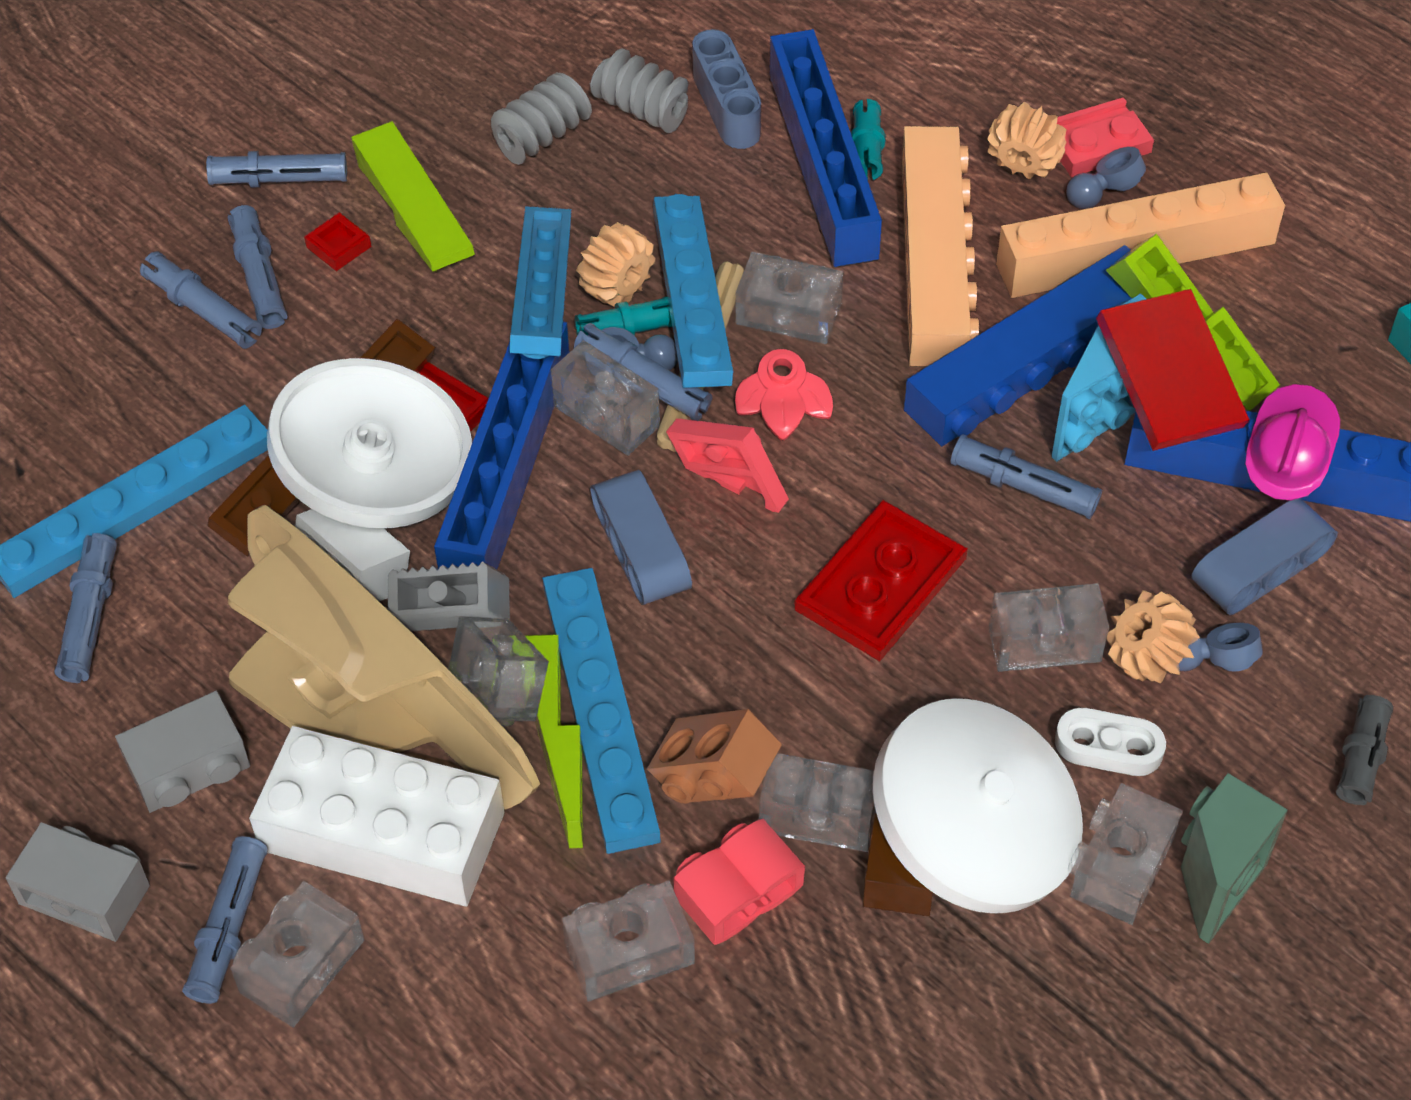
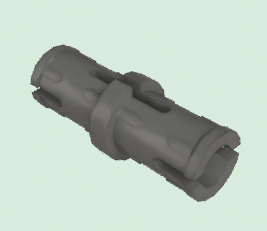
[1336,695,1394,805]

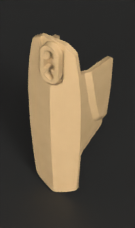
[228,505,540,810]

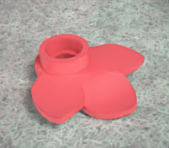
[735,349,833,441]

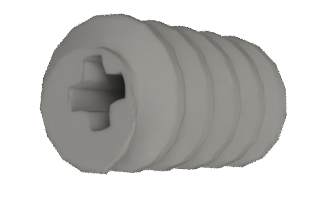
[590,48,688,133]
[491,72,592,165]

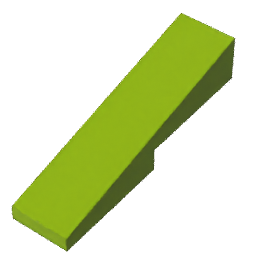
[351,121,475,272]
[1106,233,1280,411]
[516,635,583,849]

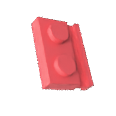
[1057,97,1154,177]

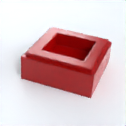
[304,212,372,272]

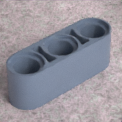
[692,29,761,149]
[590,470,692,605]
[1192,498,1338,615]

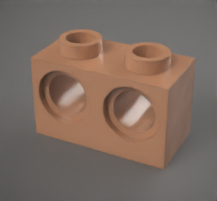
[647,709,782,804]

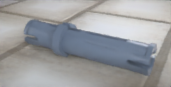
[206,151,347,187]
[227,205,288,329]
[140,251,262,349]
[574,323,712,421]
[950,434,1102,519]
[54,533,117,683]
[182,836,268,1004]

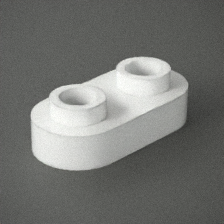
[1055,708,1166,776]

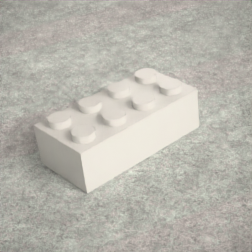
[249,726,505,907]

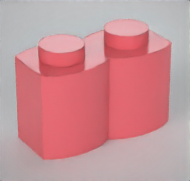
[674,819,805,945]

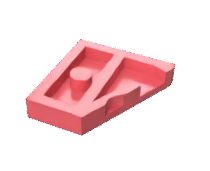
[666,418,789,513]

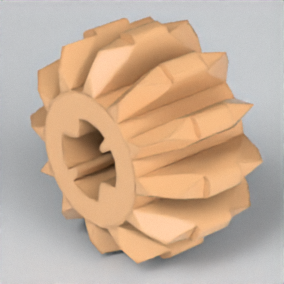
[987,102,1067,179]
[576,222,656,307]
[1104,590,1200,683]

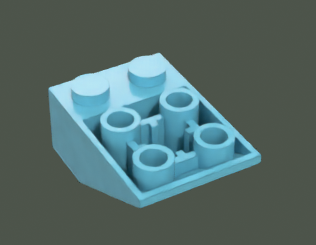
[1052,293,1146,462]

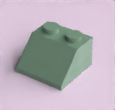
[1181,773,1288,944]

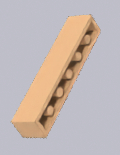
[902,126,979,366]
[996,173,1285,298]

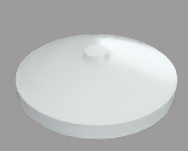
[267,358,472,529]
[873,699,1083,913]

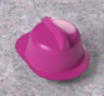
[1245,384,1340,501]

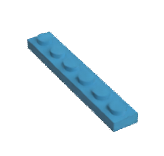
[653,194,733,388]
[510,206,572,359]
[0,404,268,598]
[542,568,661,854]

